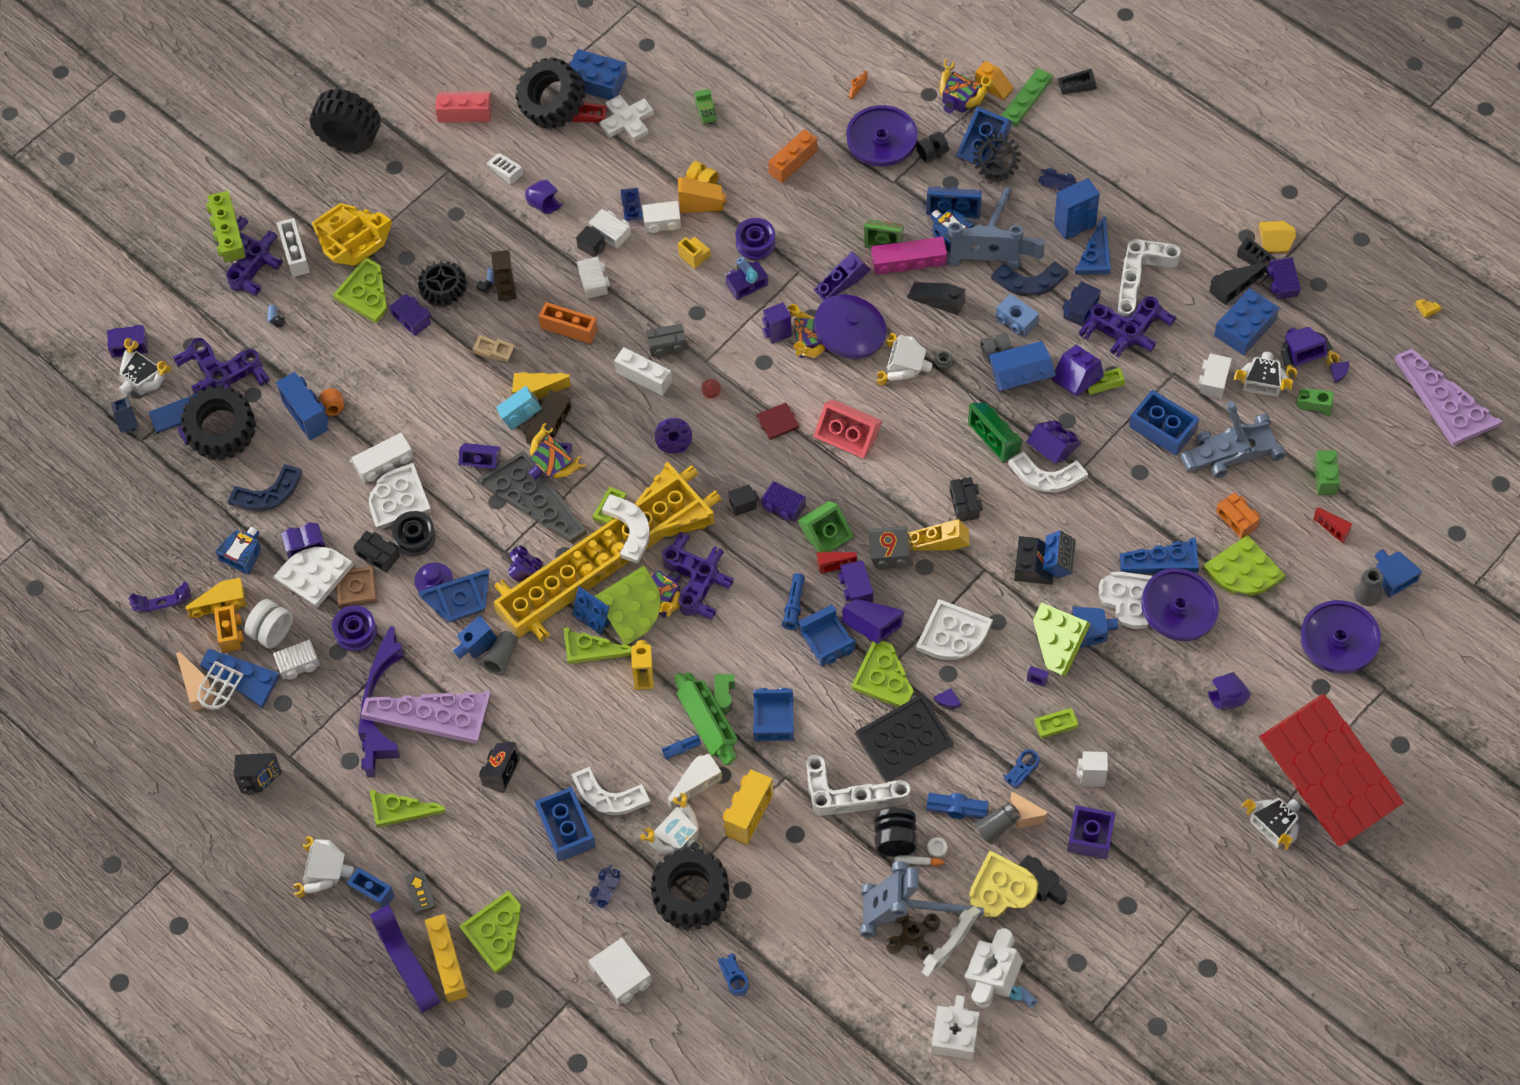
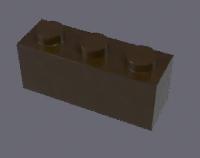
[491,250,517,301]
[524,390,572,445]

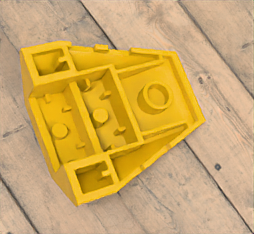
[312,203,392,266]

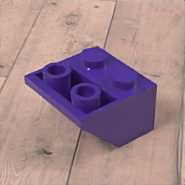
[1026,420,1082,464]

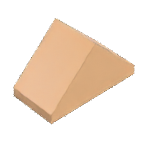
[1010,792,1048,828]

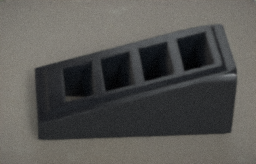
[1058,68,1097,95]
[1237,237,1276,274]

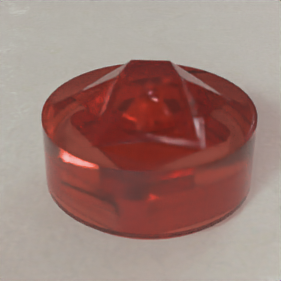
[702,379,720,398]

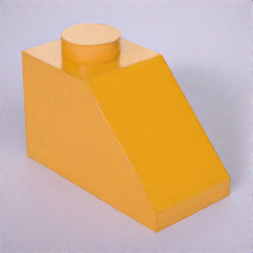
[975,60,1014,101]

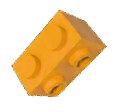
[214,605,244,653]

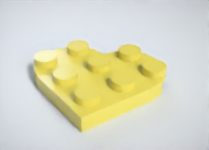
[969,850,1039,917]

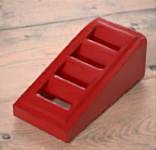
[571,102,607,122]
[1313,507,1352,543]
[816,552,857,574]

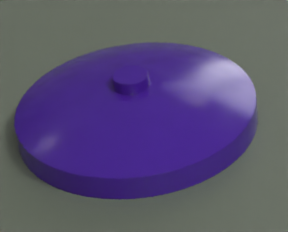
[846,105,917,167]
[813,294,886,359]
[1141,568,1219,641]
[1300,600,1381,674]

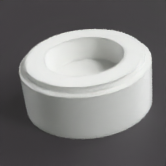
[927,837,948,859]

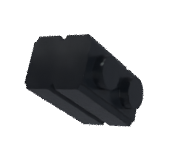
[949,477,983,522]
[353,531,400,572]

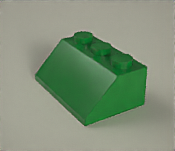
[968,403,1022,463]

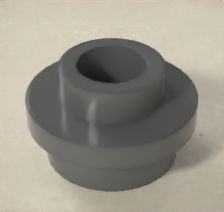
[934,351,953,369]

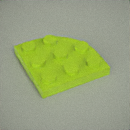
[1202,535,1286,596]
[594,565,661,645]

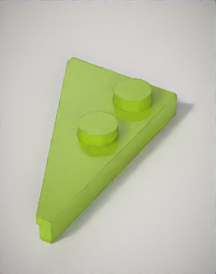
[563,627,631,664]
[370,790,446,828]

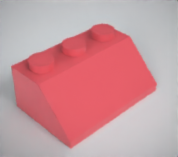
[435,91,492,122]
[813,399,883,459]

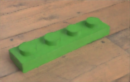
[1001,68,1053,127]

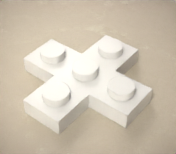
[600,95,654,142]

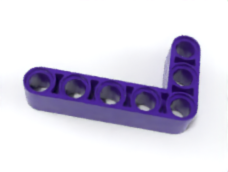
[370,905,440,1013]

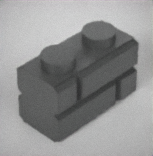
[646,323,687,357]

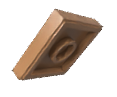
[336,566,377,608]

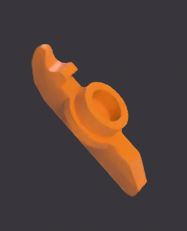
[849,70,868,99]

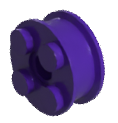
[735,218,776,260]
[332,605,377,651]

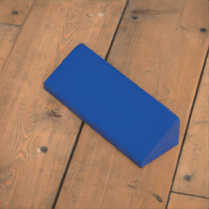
[149,394,198,433]

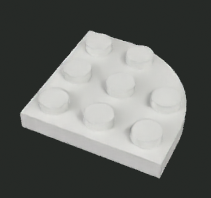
[369,463,431,531]
[274,547,354,608]
[916,599,993,660]

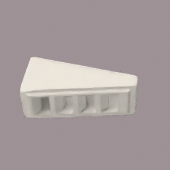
[486,153,524,185]

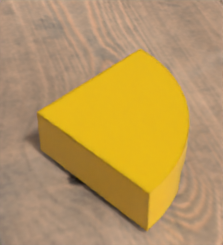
[1415,299,1442,318]

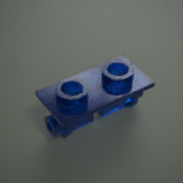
[1038,168,1077,191]
[588,864,621,908]

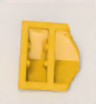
[1259,221,1296,254]

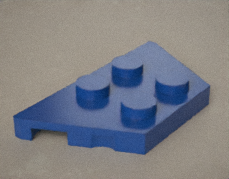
[418,569,490,623]

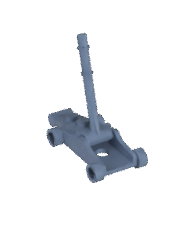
[947,186,1045,269]
[1180,401,1287,478]
[860,861,984,938]

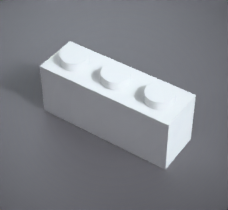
[277,218,310,277]
[614,347,672,396]
[351,433,414,483]

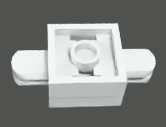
[965,929,1023,1008]

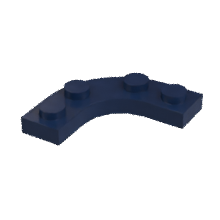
[991,261,1068,296]
[228,464,303,511]

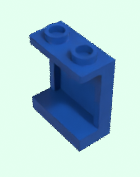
[798,604,856,667]
[753,687,794,741]

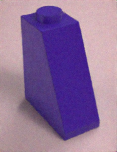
[842,599,904,644]

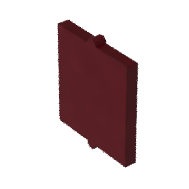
[756,402,799,440]

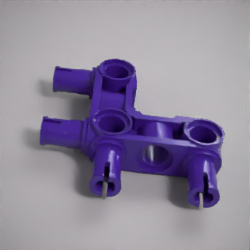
[226,215,282,296]
[1079,296,1177,357]
[173,338,270,394]
[662,532,734,621]

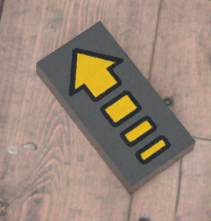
[404,870,436,914]

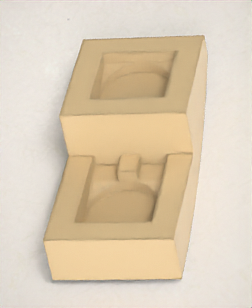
[472,334,515,362]

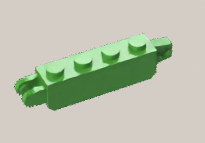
[674,673,737,765]

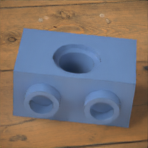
[996,294,1039,337]

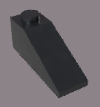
[1209,263,1266,305]
[907,282,966,315]

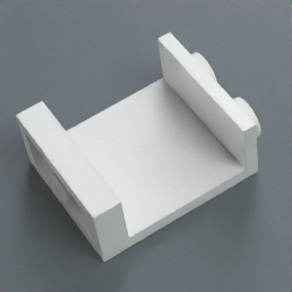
[588,938,652,1006]

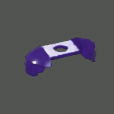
[128,582,192,613]

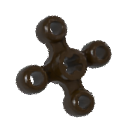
[886,913,940,961]

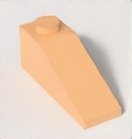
[176,652,217,711]

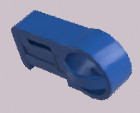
[1004,749,1039,789]
[718,953,749,996]

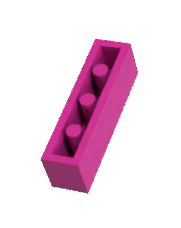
[871,237,947,275]

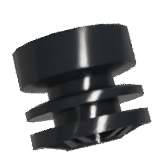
[874,808,918,857]

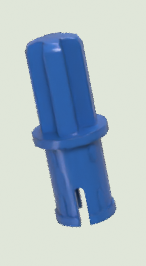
[661,735,701,760]

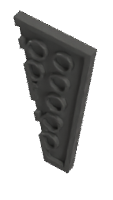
[476,451,587,543]

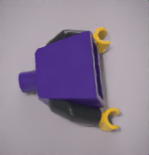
[1281,327,1339,379]

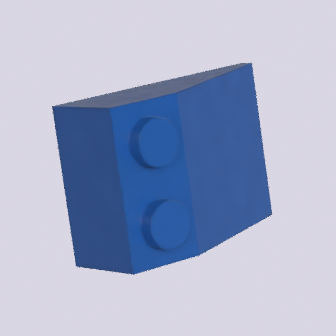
[956,107,1013,169]

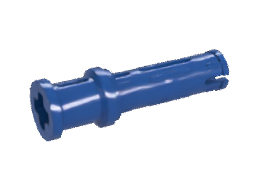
[781,573,805,630]

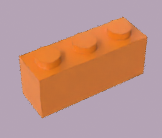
[768,129,818,183]
[538,302,598,344]

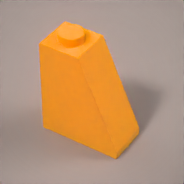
[678,177,726,213]

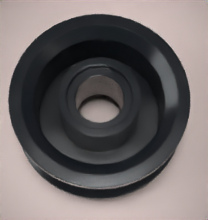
[392,511,436,556]

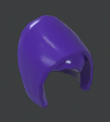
[525,179,562,214]
[1207,672,1251,709]

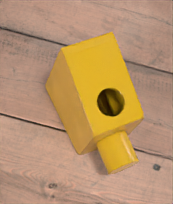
[631,640,654,690]

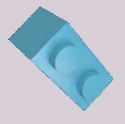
[496,386,542,430]

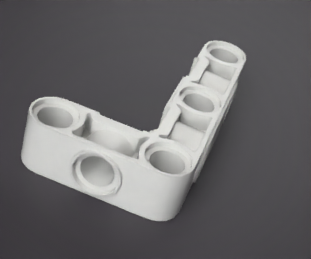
[1117,239,1181,318]
[807,755,910,816]

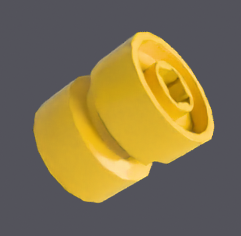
[685,161,719,184]

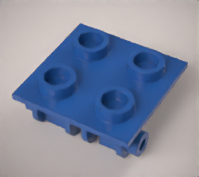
[572,586,611,635]

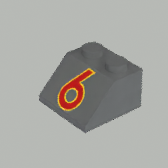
[868,526,913,569]

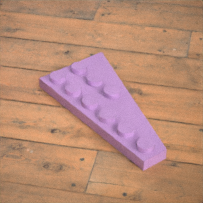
[1394,349,1503,446]
[361,691,490,744]

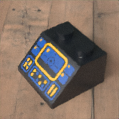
[234,753,282,795]

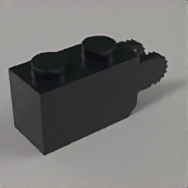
[1019,854,1068,905]

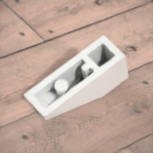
[668,753,722,809]

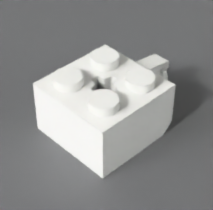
[931,995,979,1060]

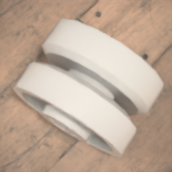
[244,599,293,649]

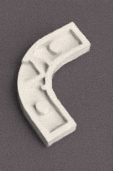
[1008,452,1088,493]
[602,494,650,564]
[571,767,650,815]
[922,906,980,977]

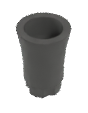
[1354,567,1383,606]
[480,631,518,675]
[975,801,1021,845]

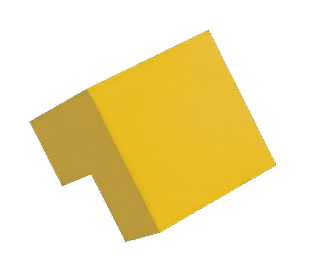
[678,236,711,269]

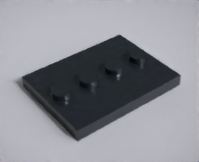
[855,693,954,783]

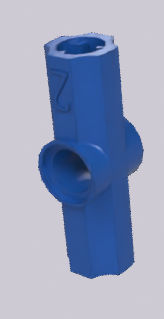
[926,793,989,819]

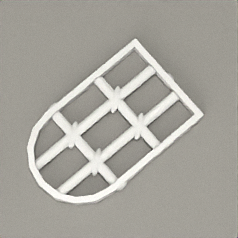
[197,661,243,710]

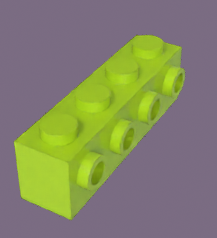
[206,190,246,263]

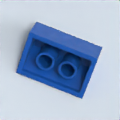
[926,186,982,219]
[989,341,1056,391]

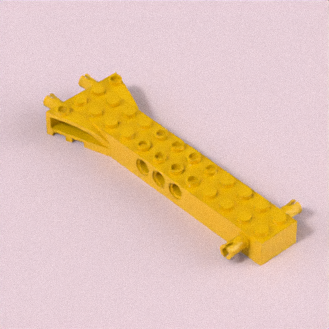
[493,461,721,642]

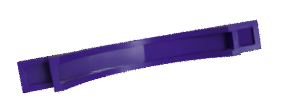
[358,626,404,777]

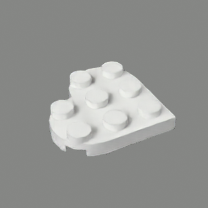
[1098,572,1152,629]

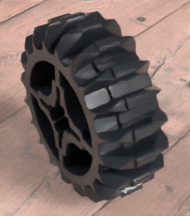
[973,133,1021,182]
[417,260,467,307]

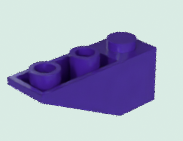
[813,251,871,301]

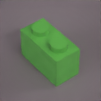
[1314,450,1340,495]

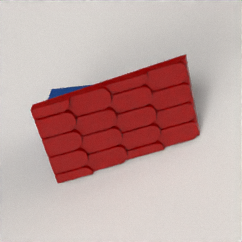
[1259,694,1404,847]

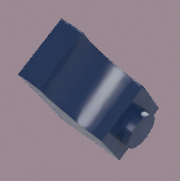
[111,397,139,433]

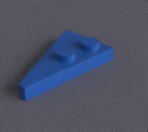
[1075,217,1111,275]

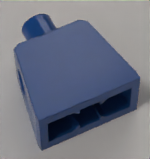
[1375,549,1422,598]
[1071,607,1118,648]

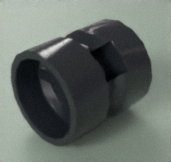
[916,131,949,163]

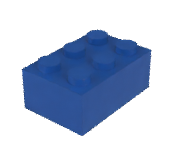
[570,49,627,100]
[1054,178,1100,240]
[1214,288,1280,355]
[276,372,329,441]
[1129,390,1199,456]
[535,787,596,862]

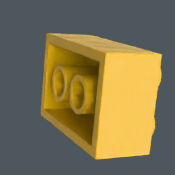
[723,769,773,845]

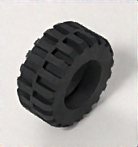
[515,57,586,129]
[309,89,381,153]
[181,385,256,460]
[651,847,730,930]

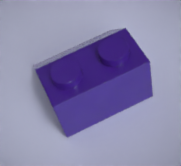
[1052,344,1104,396]

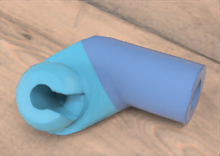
[736,257,758,283]
[1009,986,1037,1008]

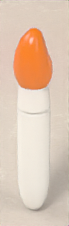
[894,855,945,866]

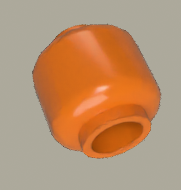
[319,388,344,416]

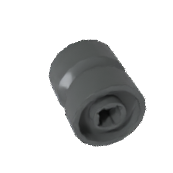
[980,333,1012,362]

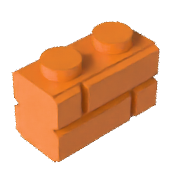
[1216,492,1260,539]

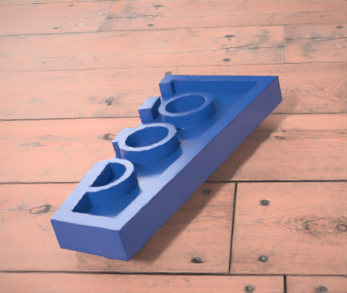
[1119,538,1199,574]
[200,649,280,709]

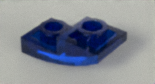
[620,187,643,221]

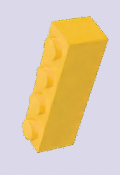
[425,914,468,1003]

